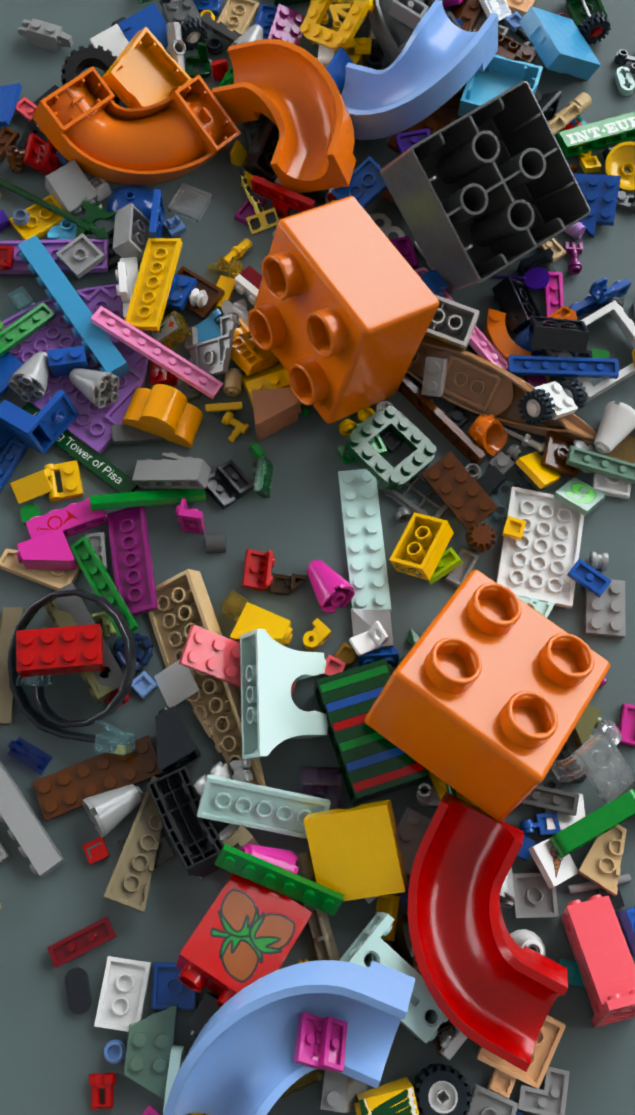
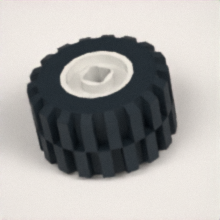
[412,1063,471,1115]

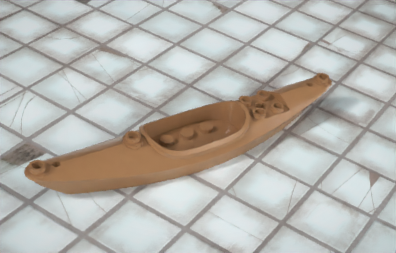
[406,336,597,445]

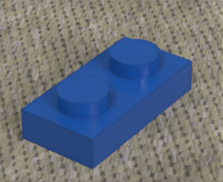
[567,558,611,598]

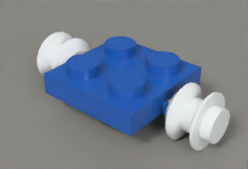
[166,274,208,311]

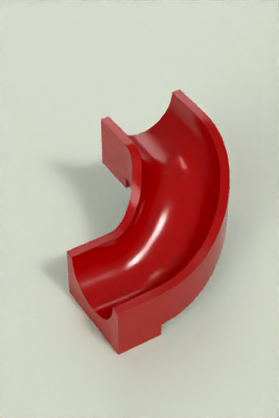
[408,792,568,1072]

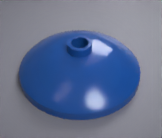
[107,184,154,221]

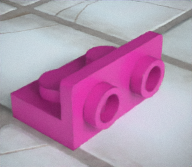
[176,498,205,535]

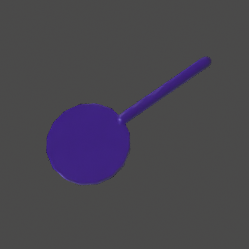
[491,267,550,290]

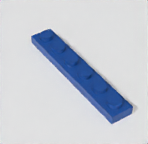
[508,355,619,379]

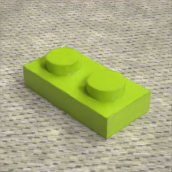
[429,547,463,585]

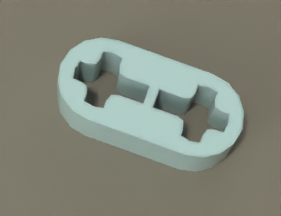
[615,67,635,96]

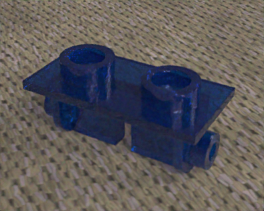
[7,737,53,775]

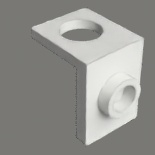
[349,621,388,656]

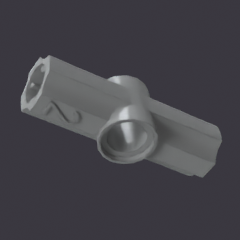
[166,22,186,71]

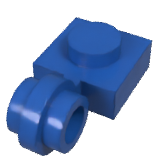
[518,812,561,837]

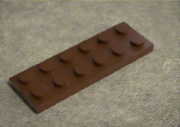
[32,735,163,822]

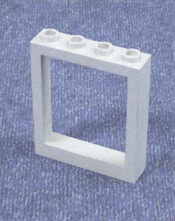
[544,301,635,404]

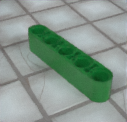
[549,789,635,858]

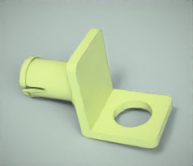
[91,611,117,637]

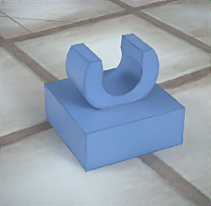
[163,215,187,238]

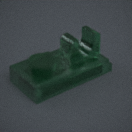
[251,456,274,498]

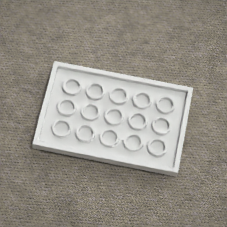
[496,486,584,609]

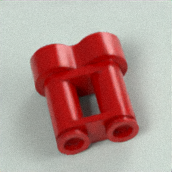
[89,1072,116,1110]

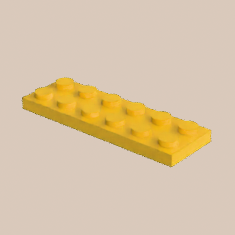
[125,238,183,331]

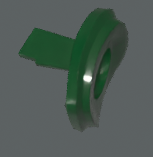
[185,42,212,78]

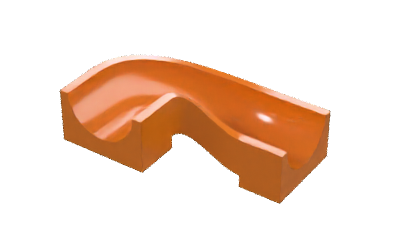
[211,39,356,194]
[32,66,241,185]

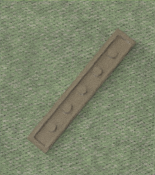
[0,607,24,725]

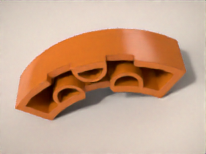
[484,308,532,378]

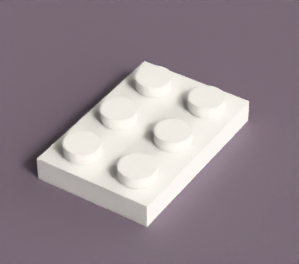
[94,956,152,1032]

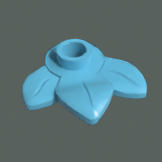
[47,219,77,240]

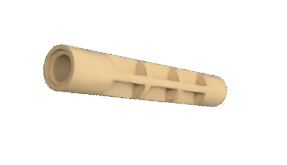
[548,92,592,135]

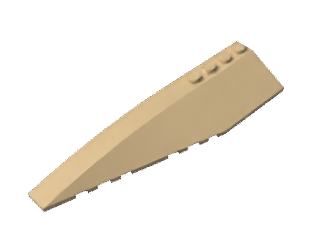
[148,569,266,786]

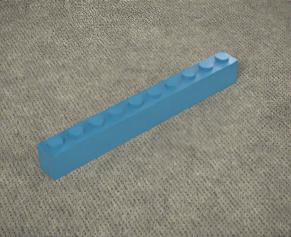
[18,235,130,378]

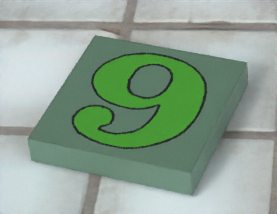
[554,477,606,516]

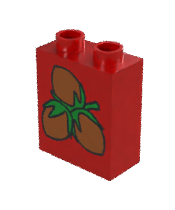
[176,873,312,1008]

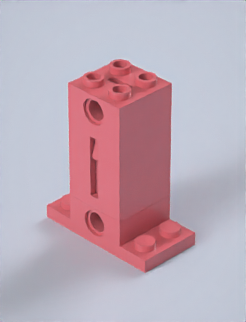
[561,894,635,1028]

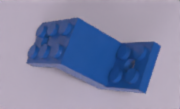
[0,389,79,455]

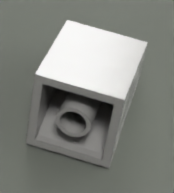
[45,160,98,216]
[320,1070,368,1113]

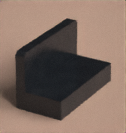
[517,248,557,281]

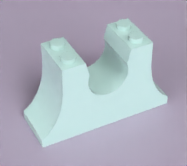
[240,629,329,759]

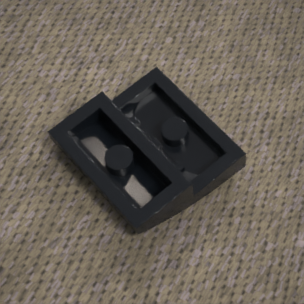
[205,459,254,510]

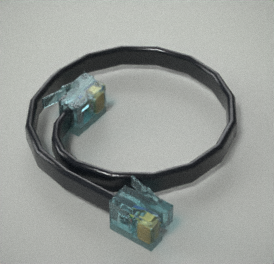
[7,589,137,755]

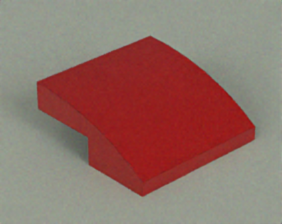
[23,133,60,175]

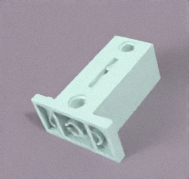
[339,911,448,1044]

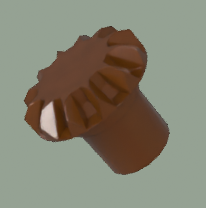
[5,145,26,173]
[465,522,497,553]

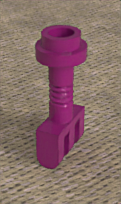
[564,241,583,275]

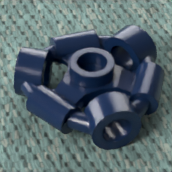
[113,633,154,673]

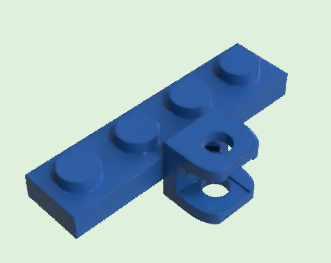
[569,277,631,318]

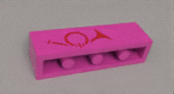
[26,497,108,539]

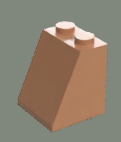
[252,387,301,441]

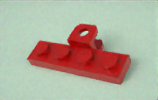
[251,175,315,219]

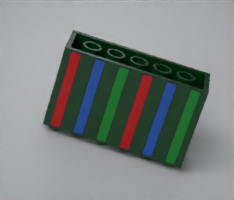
[314,658,429,805]

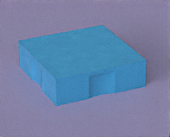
[519,6,601,80]

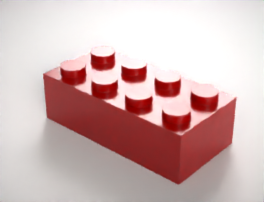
[16,624,105,678]

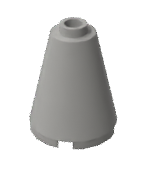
[82,784,144,837]

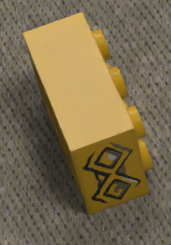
[389,512,454,581]

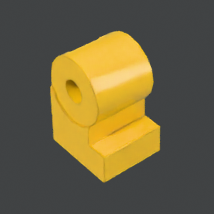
[303,618,332,651]

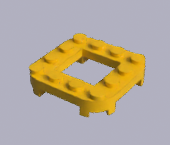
[300,0,374,53]

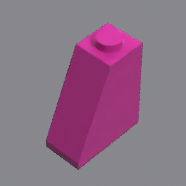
[15,529,77,570]

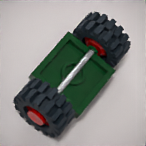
[566,0,611,44]

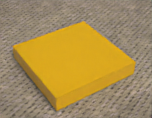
[515,451,561,489]

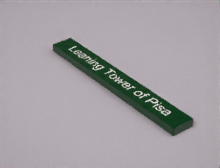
[21,402,138,493]

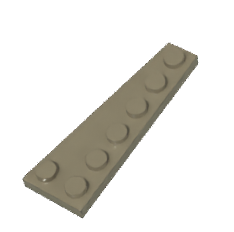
[103,776,163,913]

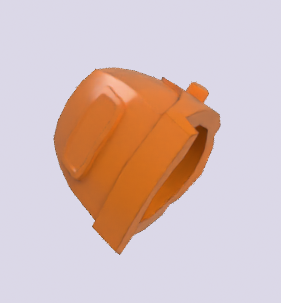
[467,414,509,457]

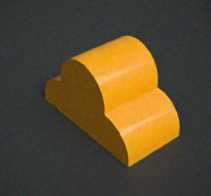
[122,384,204,449]

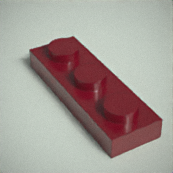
[47,916,117,968]

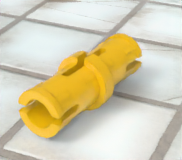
[221,238,253,267]

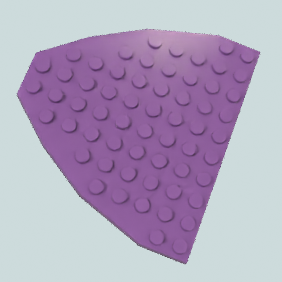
[0,283,152,454]

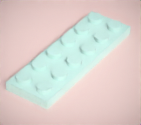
[197,774,331,839]

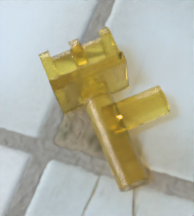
[208,256,244,279]

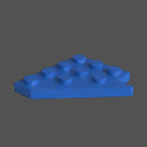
[573,173,621,238]

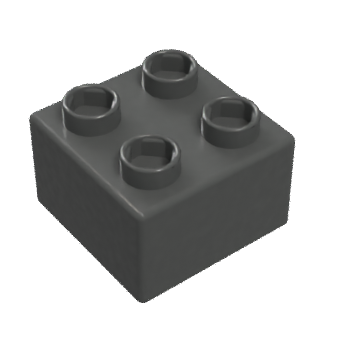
[380,81,591,294]

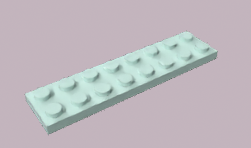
[338,469,391,611]

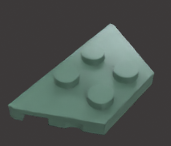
[124,1005,177,1099]

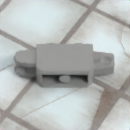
[17,18,73,52]

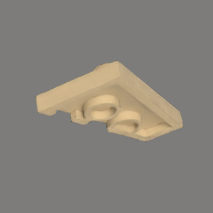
[577,825,627,896]

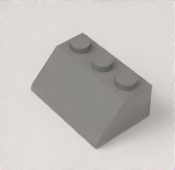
[113,203,150,262]

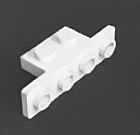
[115,257,138,319]

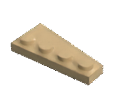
[0,549,81,591]

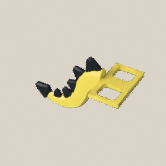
[239,165,279,234]

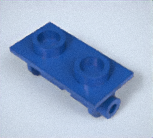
[358,647,399,667]

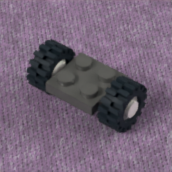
[159,0,207,50]

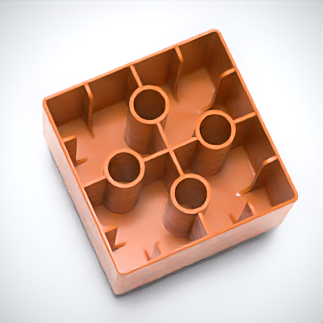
[248,196,439,424]
[365,570,610,821]

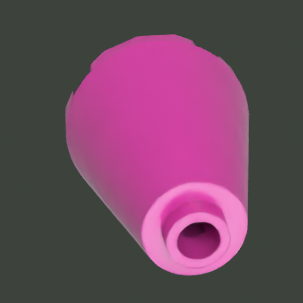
[306,560,355,613]
[240,844,299,874]

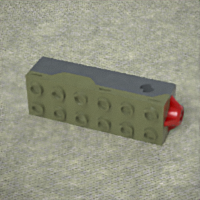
[44,582,133,708]

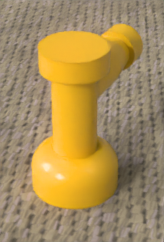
[221,411,250,443]

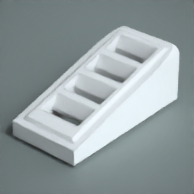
[84,173,112,201]

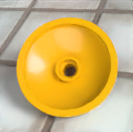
[605,141,635,191]

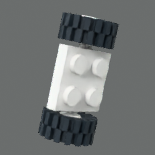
[518,379,587,425]

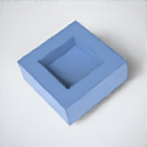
[504,11,522,33]

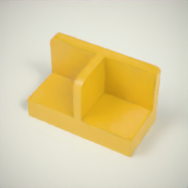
[10,468,53,504]

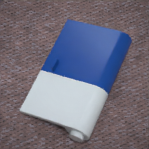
[90,3,177,57]

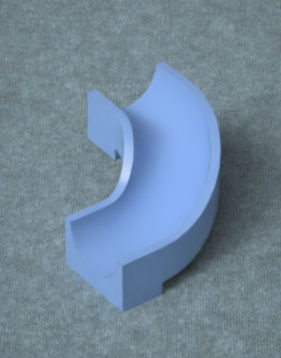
[341,0,498,140]
[163,960,415,1115]

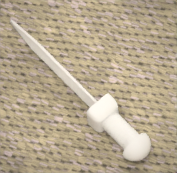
[503,427,545,452]

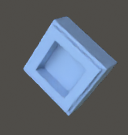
[131,671,158,699]

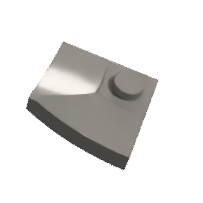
[351,608,394,650]

